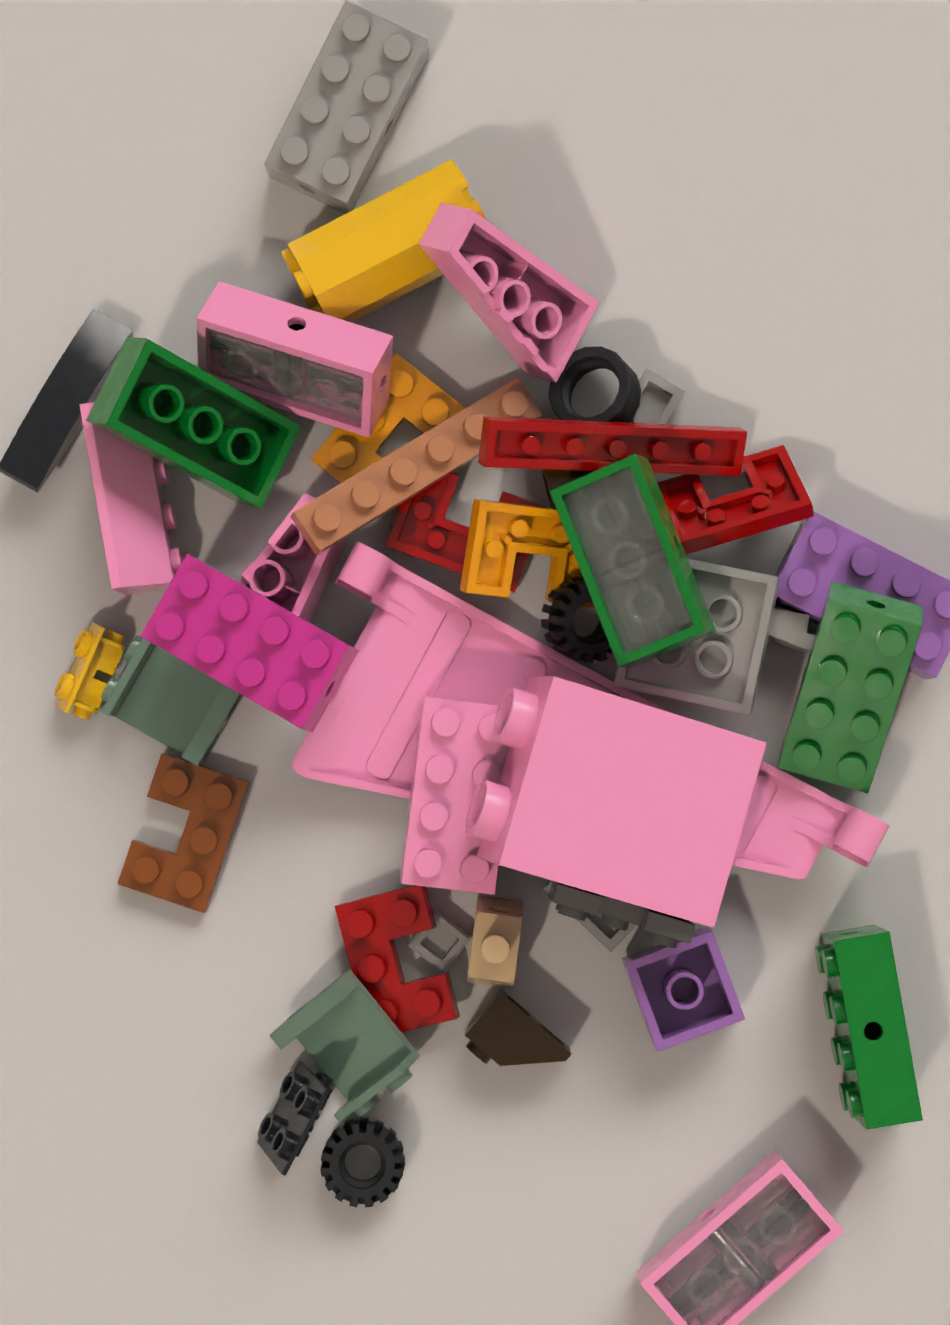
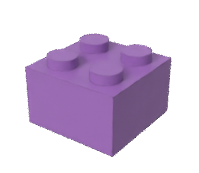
[621,927,745,1052]

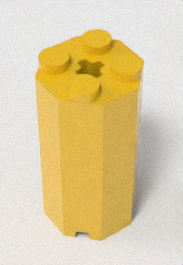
[281,159,486,322]

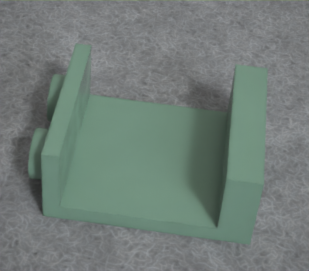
[101,635,243,766]
[269,969,420,1122]

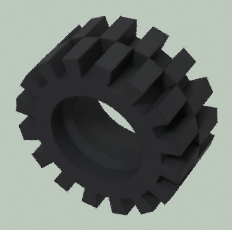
[541,576,613,663]
[320,1118,405,1208]

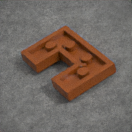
[117,753,250,913]

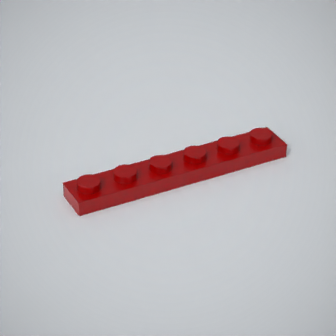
[478,416,747,476]

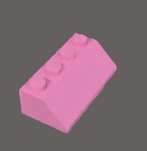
[79,402,183,596]

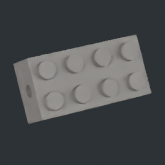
[264,0,429,214]

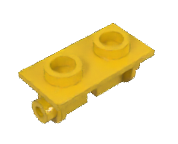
[54,622,126,721]

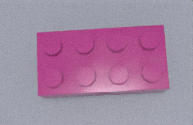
[140,554,359,732]

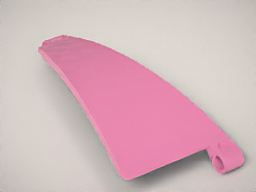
[292,541,890,880]

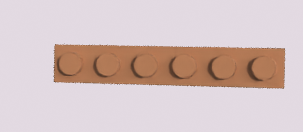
[290,377,543,556]

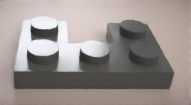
[548,881,696,948]

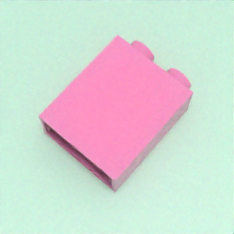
[466,676,767,928]

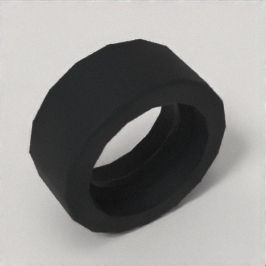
[548,346,641,423]

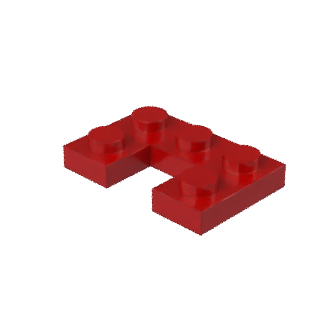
[657,445,814,555]
[385,473,546,594]
[334,885,460,1032]

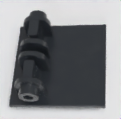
[257,1060,333,1176]

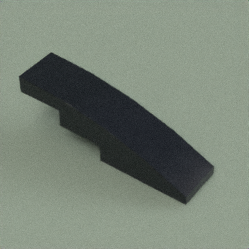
[0,308,133,493]

